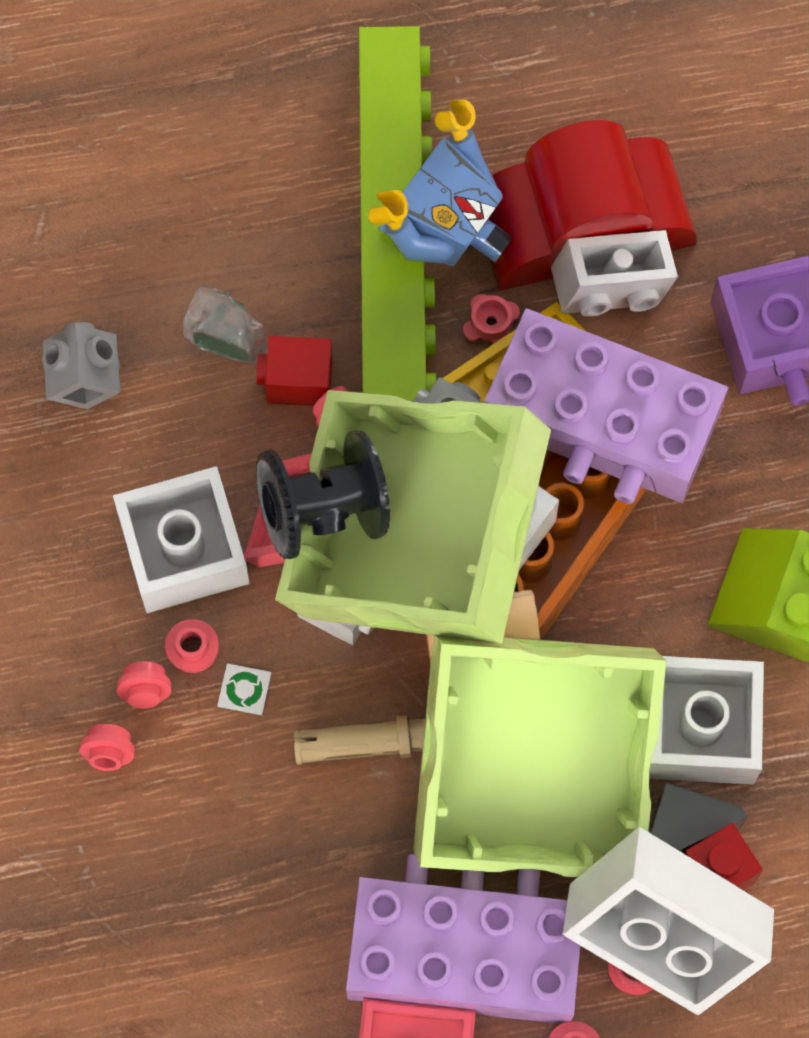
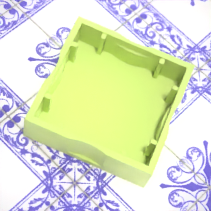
[275,390,551,644]
[413,635,666,877]

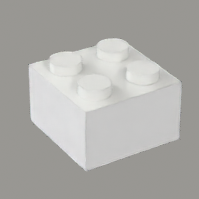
[113,466,250,613]
[649,656,764,785]

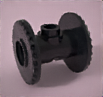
[256,430,390,560]

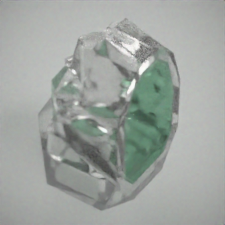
[183,285,267,363]

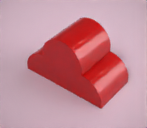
[488,120,697,291]

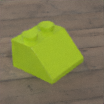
[707,528,809,663]

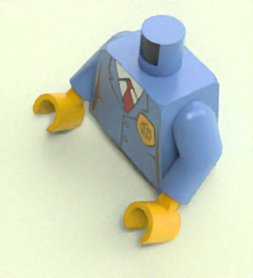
[368,100,513,266]

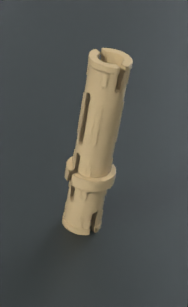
[293,714,426,765]

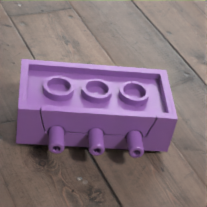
[710,256,809,406]

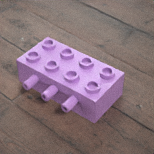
[484,308,728,504]
[346,854,580,1024]

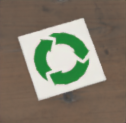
[217,663,272,716]

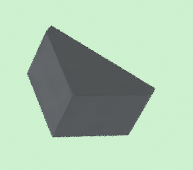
[650,783,747,854]

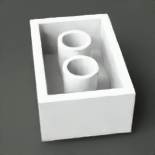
[563,827,774,1015]

